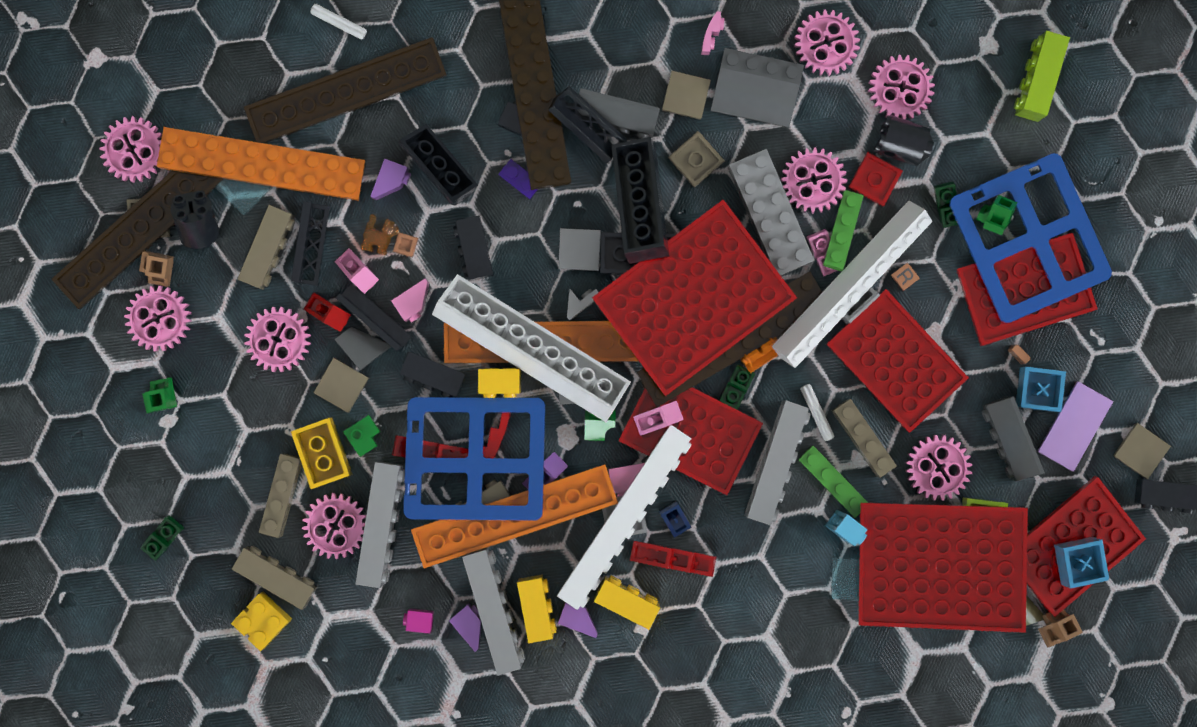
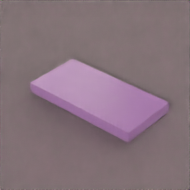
[1037,381,1113,472]

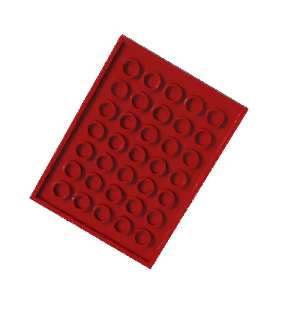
[592,200,797,396]
[859,503,1028,633]

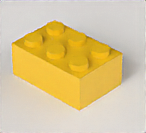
[291,418,353,489]
[517,574,557,644]
[594,575,660,630]

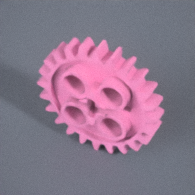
[794,10,860,76]
[868,55,935,120]
[99,116,162,183]
[781,147,847,214]
[124,286,192,352]
[244,307,311,372]
[905,435,972,501]
[302,493,366,559]

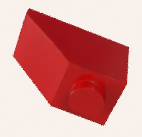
[303,292,351,332]

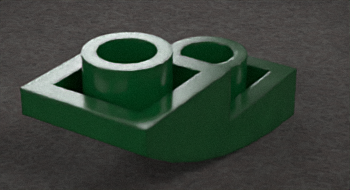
[933,181,958,228]
[719,365,755,410]
[140,515,184,561]

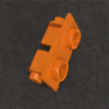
[741,337,779,374]

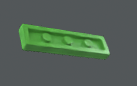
[823,190,864,272]
[798,445,868,518]

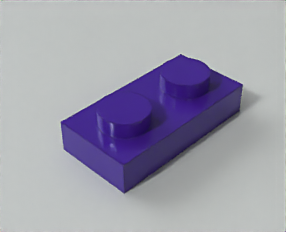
[498,159,538,200]

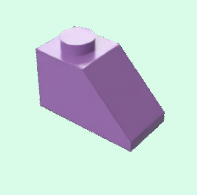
[370,159,411,200]
[522,452,568,489]
[558,602,597,638]
[449,603,482,652]

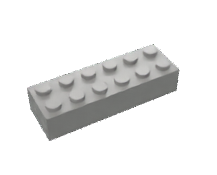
[728,149,815,276]
[744,400,811,525]
[355,461,405,588]
[462,547,525,676]

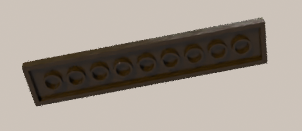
[498,0,571,190]
[244,37,447,144]
[52,170,225,309]
[636,271,822,408]

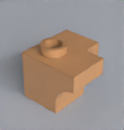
[139,251,174,287]
[1038,610,1083,648]

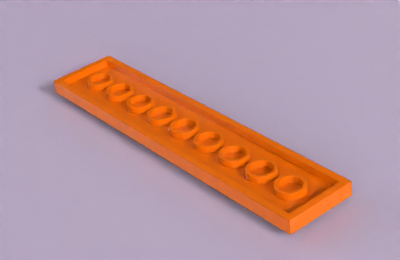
[157,127,365,201]
[444,321,639,363]
[411,464,618,568]

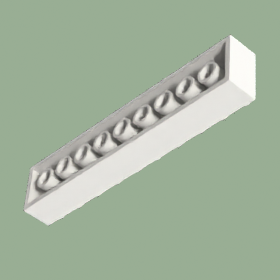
[432,274,631,422]

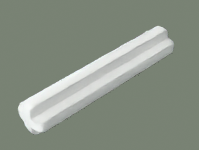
[310,4,367,39]
[800,384,834,441]

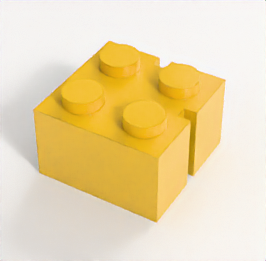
[478,368,521,398]
[231,591,292,652]

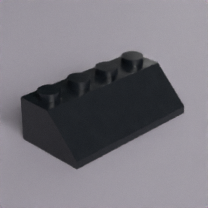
[398,124,478,206]

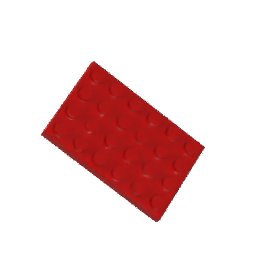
[956,233,1098,346]
[826,289,969,433]
[619,387,763,495]
[1027,476,1146,617]

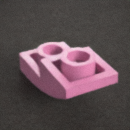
[701,11,724,55]
[807,229,838,276]

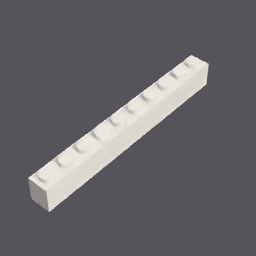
[772,201,932,368]
[557,425,692,610]

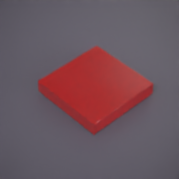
[848,152,903,207]

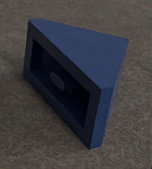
[658,500,692,538]

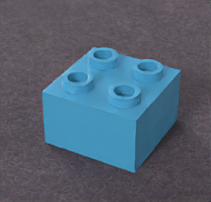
[1016,367,1066,412]
[1054,537,1109,589]

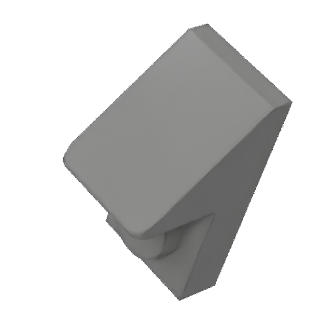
[567,289,598,321]

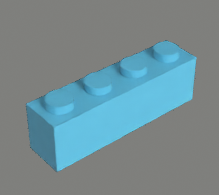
[825,510,867,546]

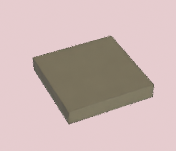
[662,71,711,120]
[668,131,725,188]
[314,358,369,413]
[1113,423,1171,479]

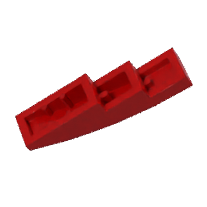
[483,413,511,476]
[392,435,469,458]
[630,541,716,577]

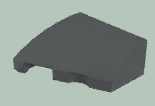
[335,327,391,371]

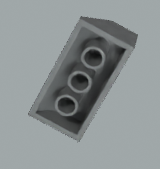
[579,88,660,138]
[982,396,1045,481]

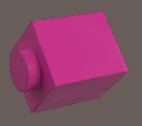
[403,608,434,634]

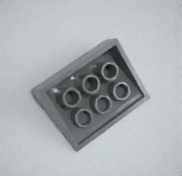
[711,48,804,128]

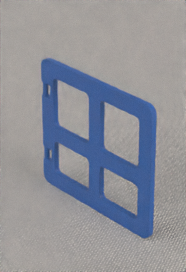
[950,153,1112,323]
[404,397,545,521]

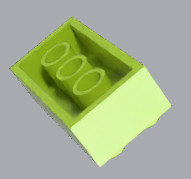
[1014,31,1070,122]

